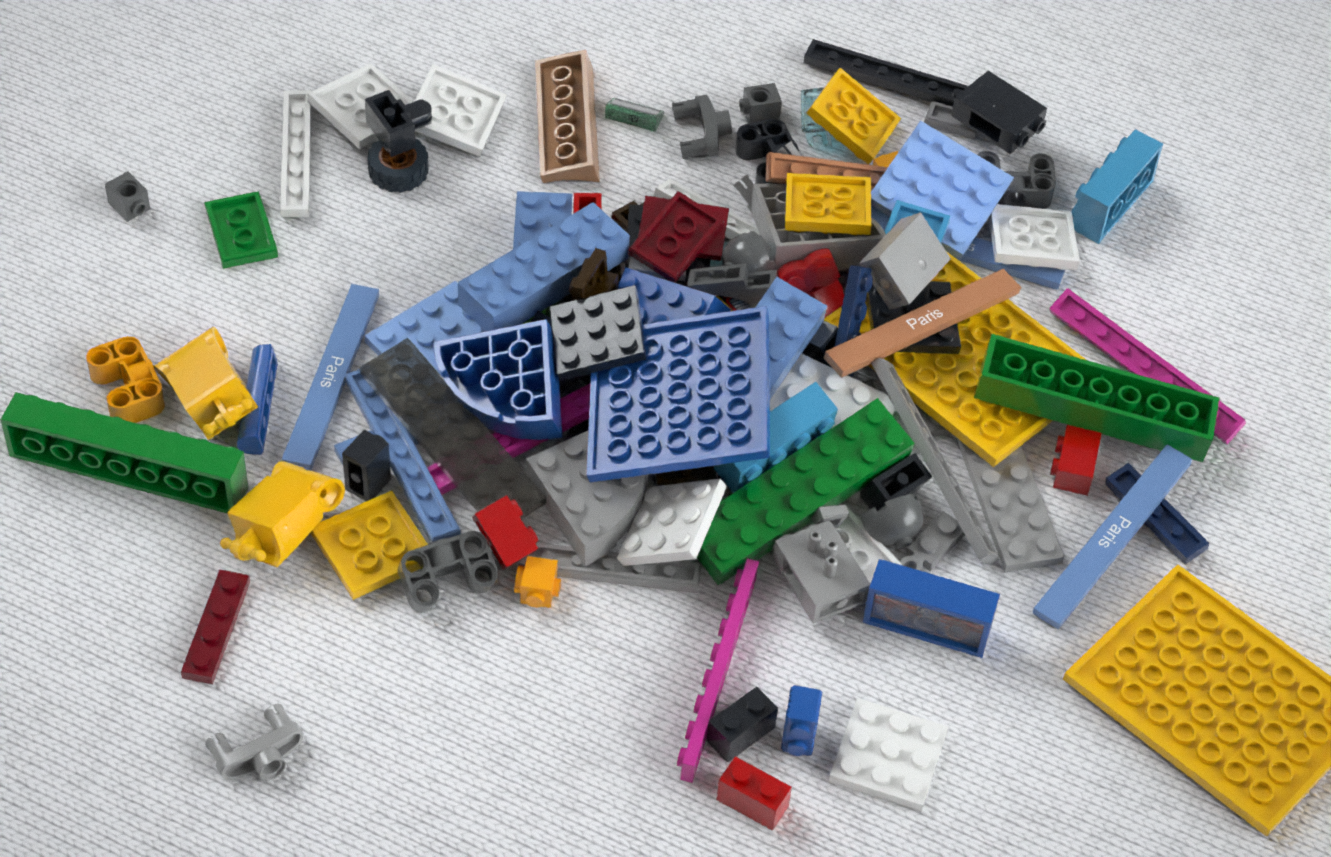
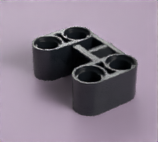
[735,118,800,184]

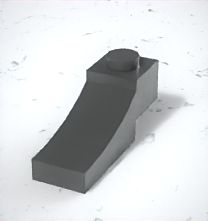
[687,263,778,308]

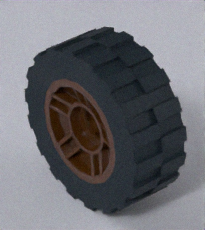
[367,139,429,193]

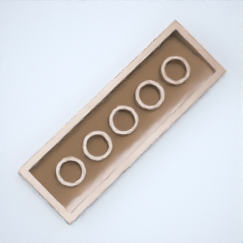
[535,49,600,183]

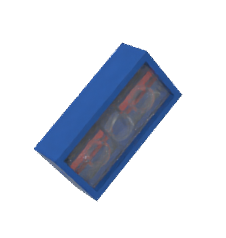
[863,559,1000,658]

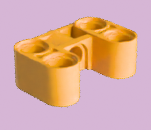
[86,336,165,423]

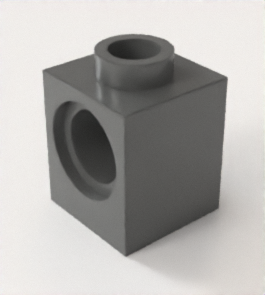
[739,83,782,123]
[105,171,150,222]

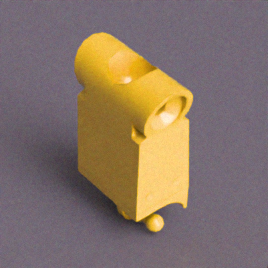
[154,326,258,440]
[220,461,345,568]

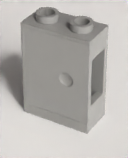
[859,212,951,310]
[773,520,870,623]

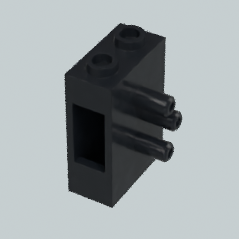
[952,70,1047,154]

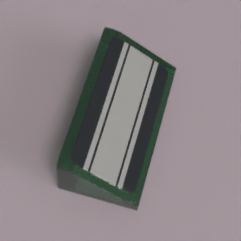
[605,98,664,132]

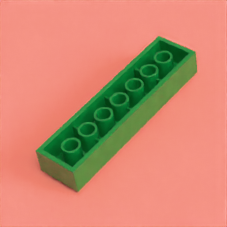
[974,334,1219,463]
[0,392,249,513]
[697,398,915,586]

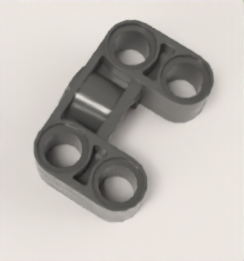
[977,151,1056,209]
[398,531,498,613]

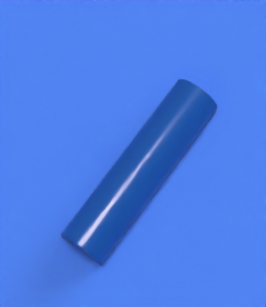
[237,344,278,455]

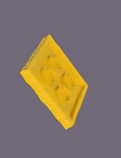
[806,68,902,165]
[785,173,871,235]
[310,490,428,600]

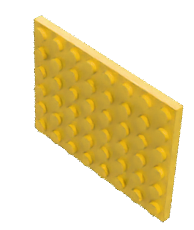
[824,250,1086,467]
[1063,564,1331,837]

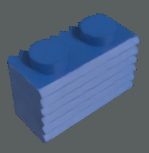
[781,685,823,756]

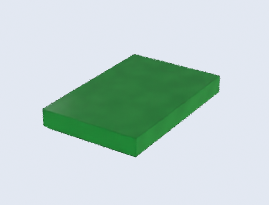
[204,191,278,269]

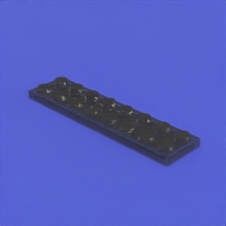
[359,338,547,520]

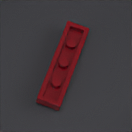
[181,569,250,685]

